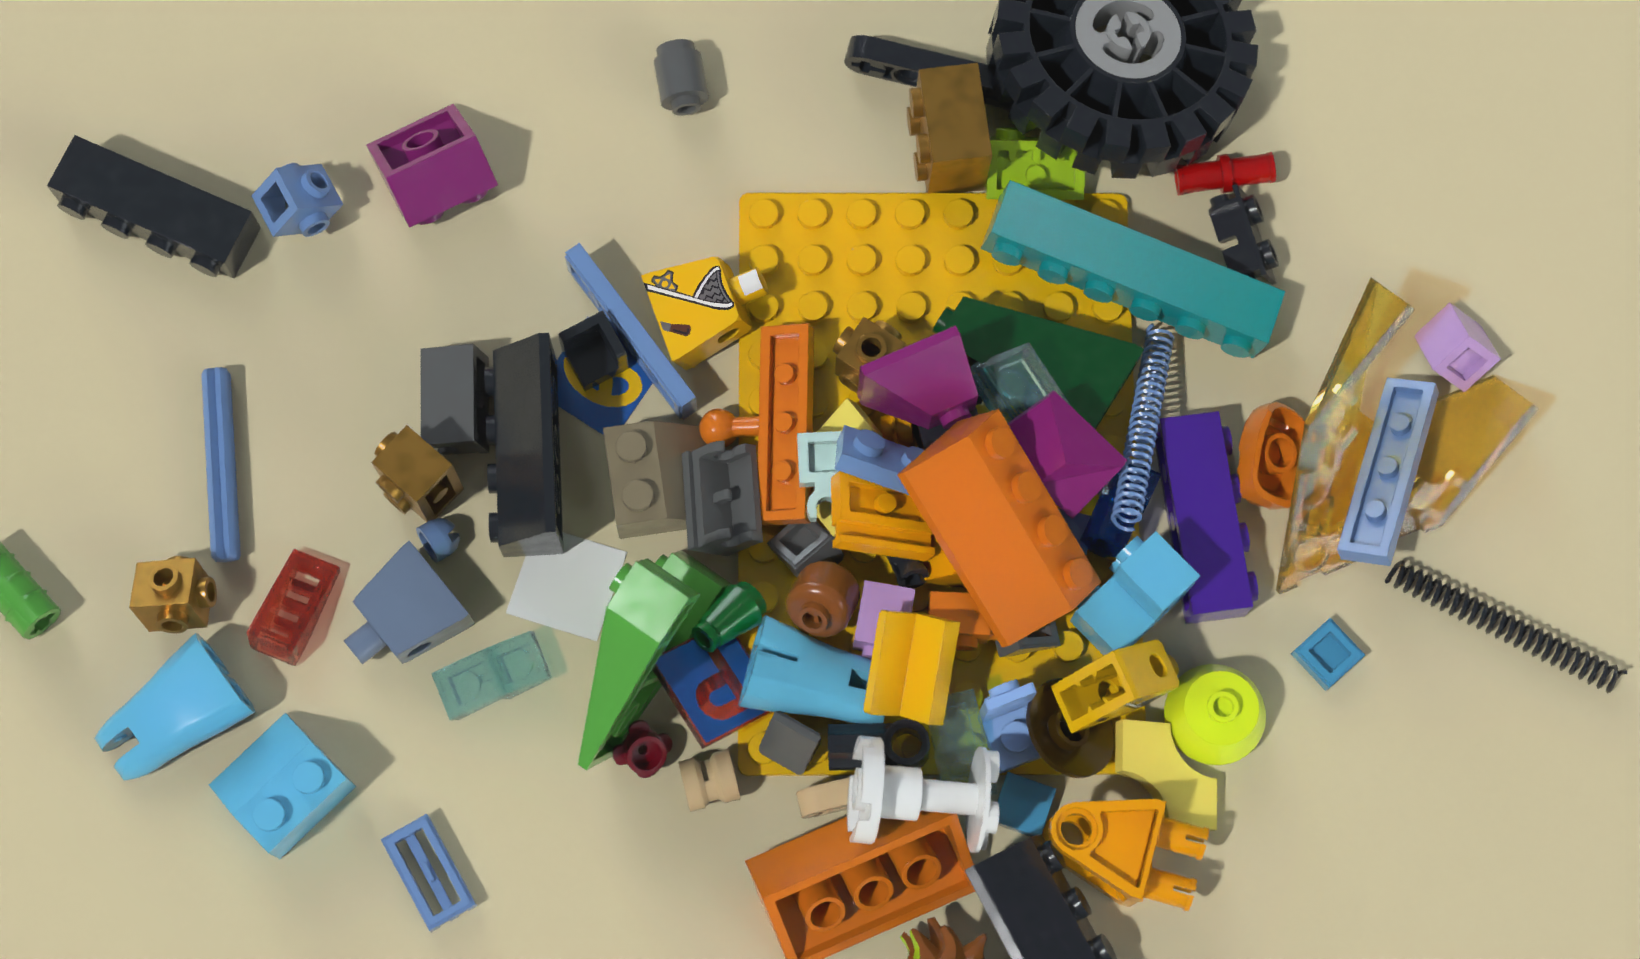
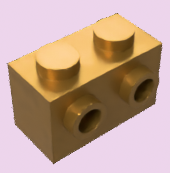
[371,425,464,522]

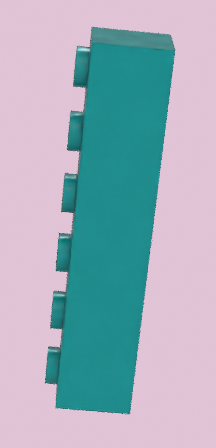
[981,180,1286,358]

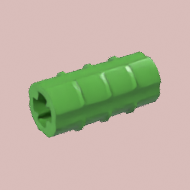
[0,542,61,640]

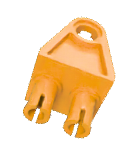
[1042,799,1209,911]

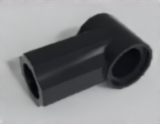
[828,719,930,771]

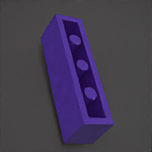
[1154,411,1258,624]

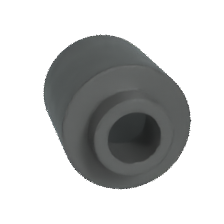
[653,39,709,116]

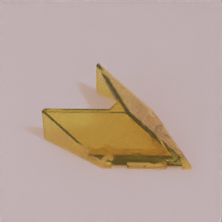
[1276,278,1539,594]

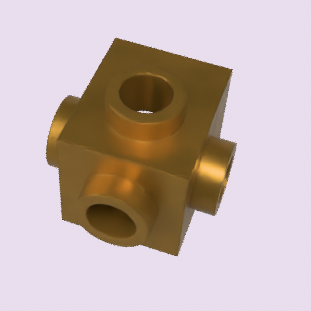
[833,317,906,393]
[129,556,217,634]

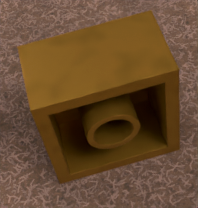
[907,63,992,194]

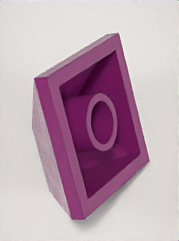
[1008,390,1127,519]

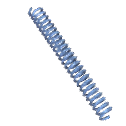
[1111,323,1175,532]

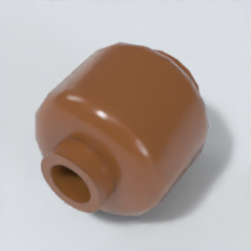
[786,561,860,638]

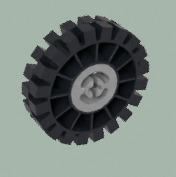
[986,0,1258,179]

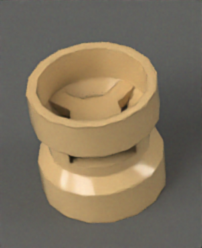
[678,749,740,812]

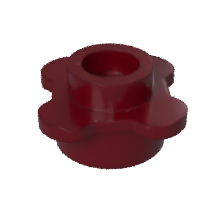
[612,720,673,778]

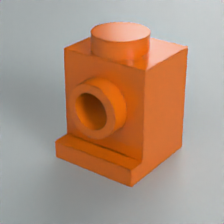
[927,591,997,651]

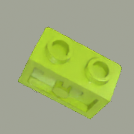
[985,128,1085,200]

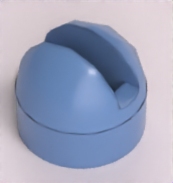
[416,518,460,563]

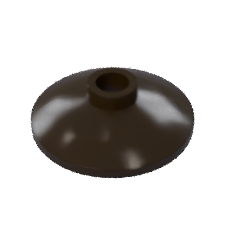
[1026,678,1115,778]

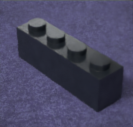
[47,135,261,279]

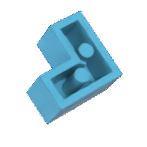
[1070,531,1200,656]

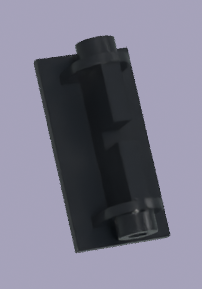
[1208,184,1279,285]

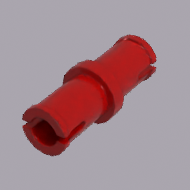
[1174,152,1276,196]

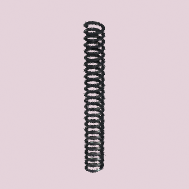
[1385,560,1628,694]

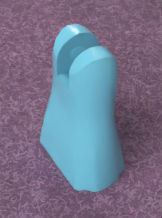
[738,615,885,724]
[94,633,256,780]

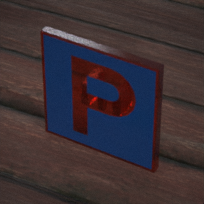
[652,637,772,749]

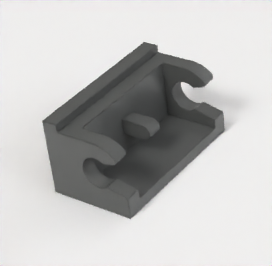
[420,344,489,455]
[682,441,763,556]

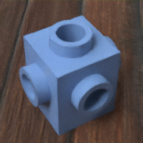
[251,163,343,237]

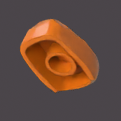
[1237,402,1318,510]

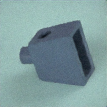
[343,540,475,664]

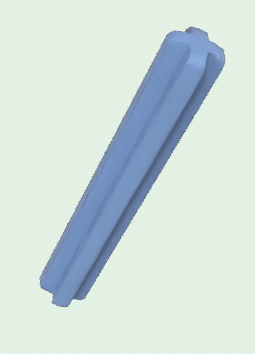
[201,367,241,563]

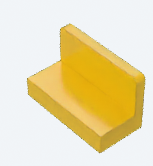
[863,610,960,725]

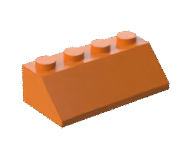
[897,409,1101,647]
[745,778,975,959]

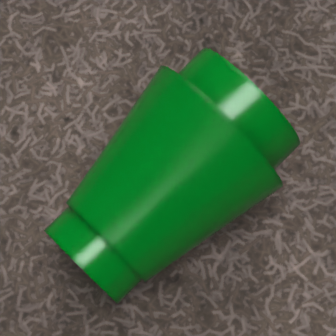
[691,581,767,652]

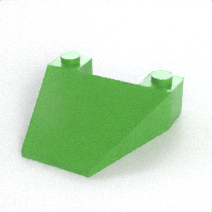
[578,550,731,770]

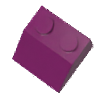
[366,103,498,228]

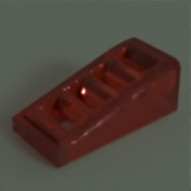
[246,549,340,666]

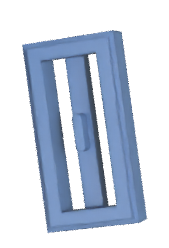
[381,814,477,932]

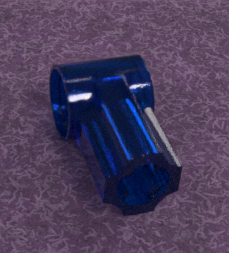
[1080,464,1161,558]

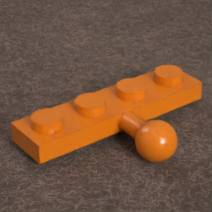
[699,323,814,526]

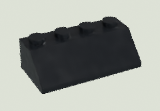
[484,333,564,557]
[964,834,1117,959]

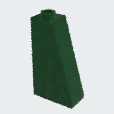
[932,296,1144,430]

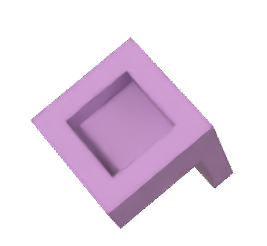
[1415,302,1501,392]

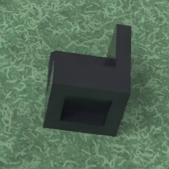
[558,310,628,391]

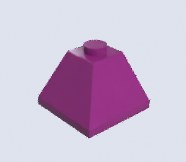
[857,325,978,430]

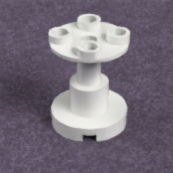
[847,736,1000,853]

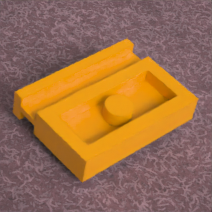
[831,471,935,562]

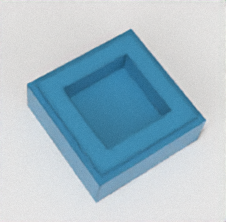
[1291,618,1365,691]
[997,772,1056,837]

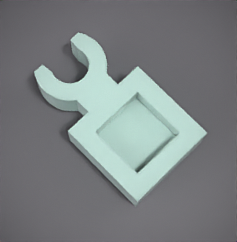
[797,431,841,522]

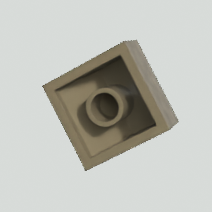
[603,421,707,539]

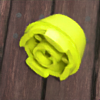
[1164,664,1266,765]

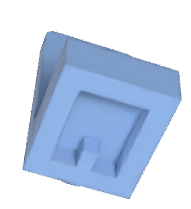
[976,679,1041,774]

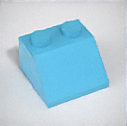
[209,713,356,859]

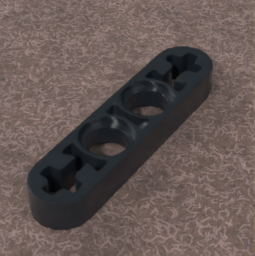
[844,35,1014,110]

